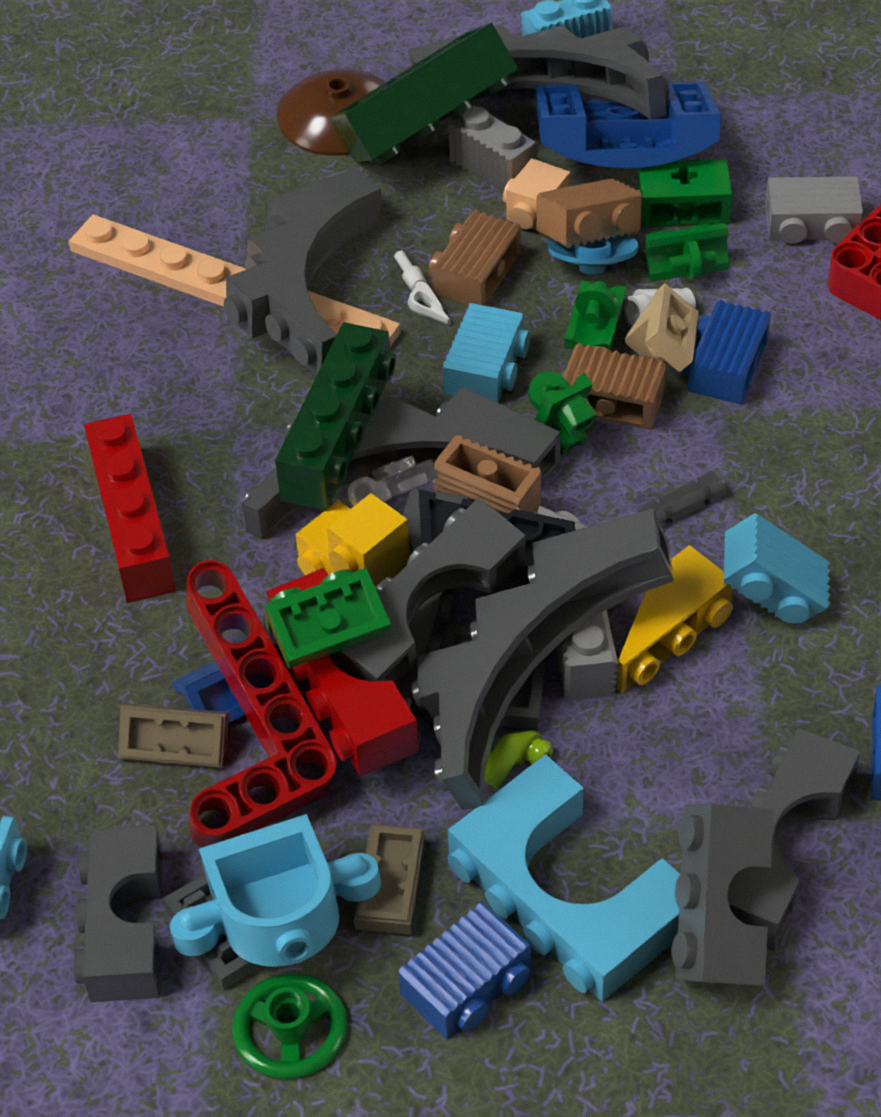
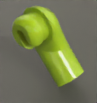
[484,730,553,789]

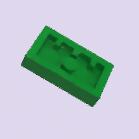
[265,568,391,669]

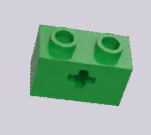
[637,159,732,228]

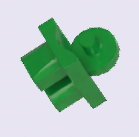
[645,223,729,282]
[564,280,626,351]
[528,371,597,455]

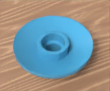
[548,234,638,274]

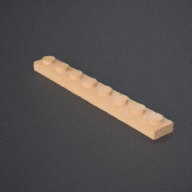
[68,214,401,347]

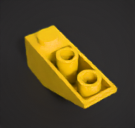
[617,545,733,693]

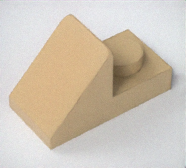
[625,283,699,372]

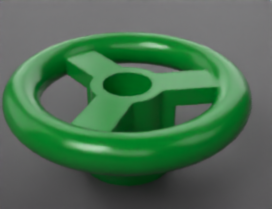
[232,973,348,1080]

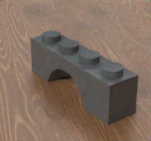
[334,498,526,685]
[728,728,860,950]

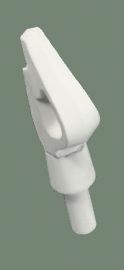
[394,251,451,326]

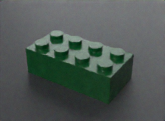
[329,22,518,165]

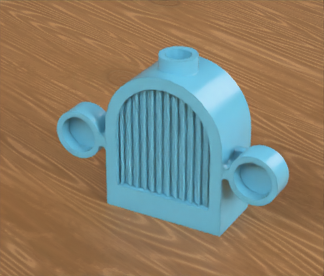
[170,814,381,967]

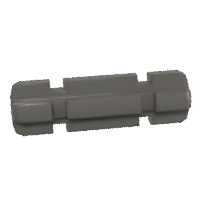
[637,471,727,527]

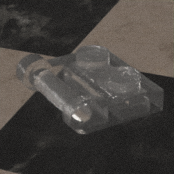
[329,455,439,509]

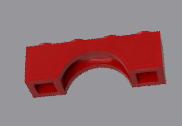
[84,414,176,603]
[263,568,419,777]

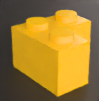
[295,493,410,588]

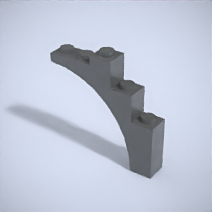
[408,24,669,120]
[224,168,381,376]
[242,387,560,539]
[412,509,674,810]

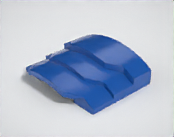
[535,82,721,168]

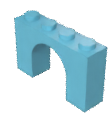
[447,754,681,1002]

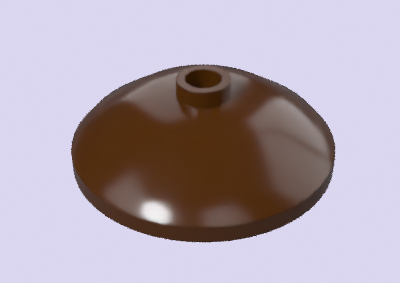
[277,69,386,156]

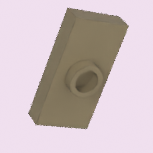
[118,703,229,767]
[354,824,426,935]

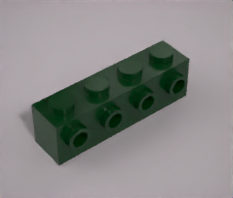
[275,322,396,511]

